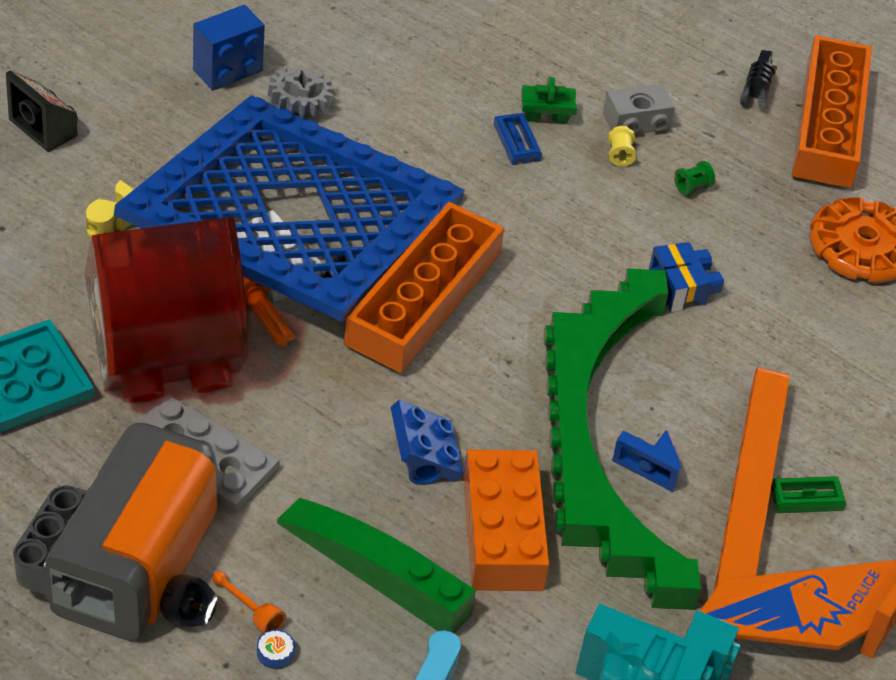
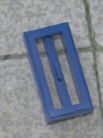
[493,113,542,165]

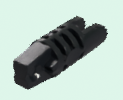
[740,50,777,108]

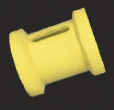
[608,126,636,167]

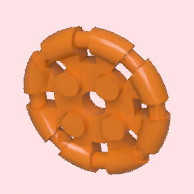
[809,197,896,283]

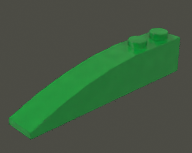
[277,498,476,634]

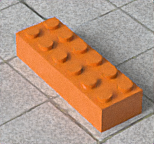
[791,35,872,188]
[344,202,504,373]

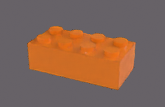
[463,449,549,591]

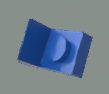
[612,430,682,492]

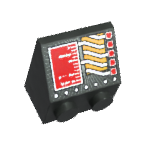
[5,70,78,152]

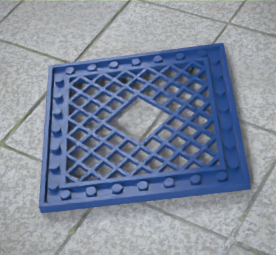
[114,95,465,322]

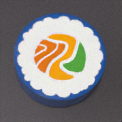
[257,630,295,669]

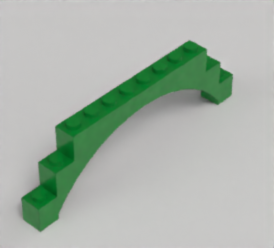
[544,268,701,610]

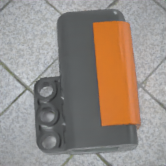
[13,423,217,640]

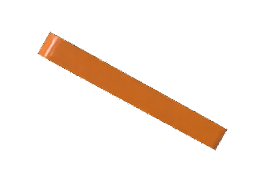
[713,367,790,592]

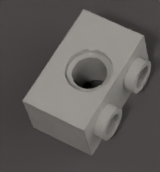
[603,84,675,134]

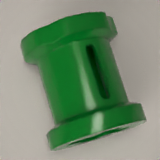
[674,161,715,196]

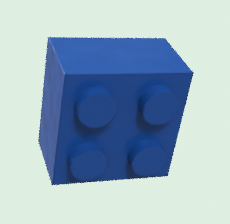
[193,4,265,90]

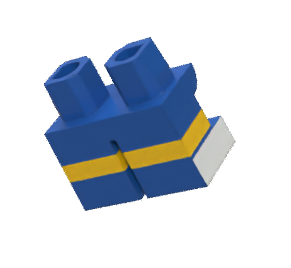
[649,242,724,312]

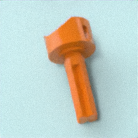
[221,272,294,348]

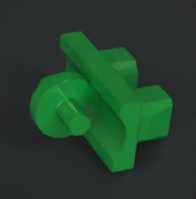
[521,77,577,123]

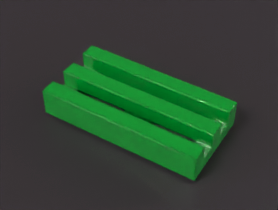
[771,476,846,513]

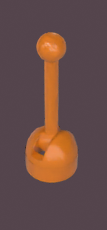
[212,571,286,633]

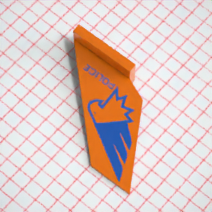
[686,560,896,659]

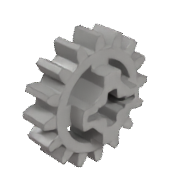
[268,66,335,117]

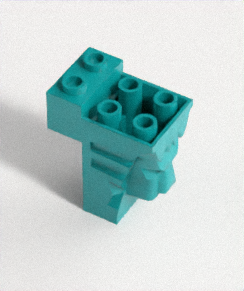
[575,603,741,680]

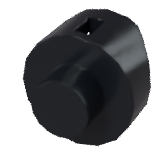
[160,574,218,627]

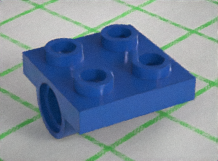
[390,399,464,485]

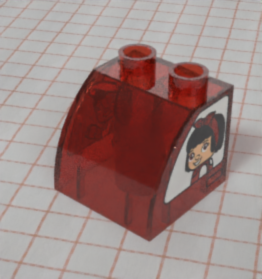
[84,217,248,403]

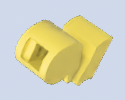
[86,180,134,241]

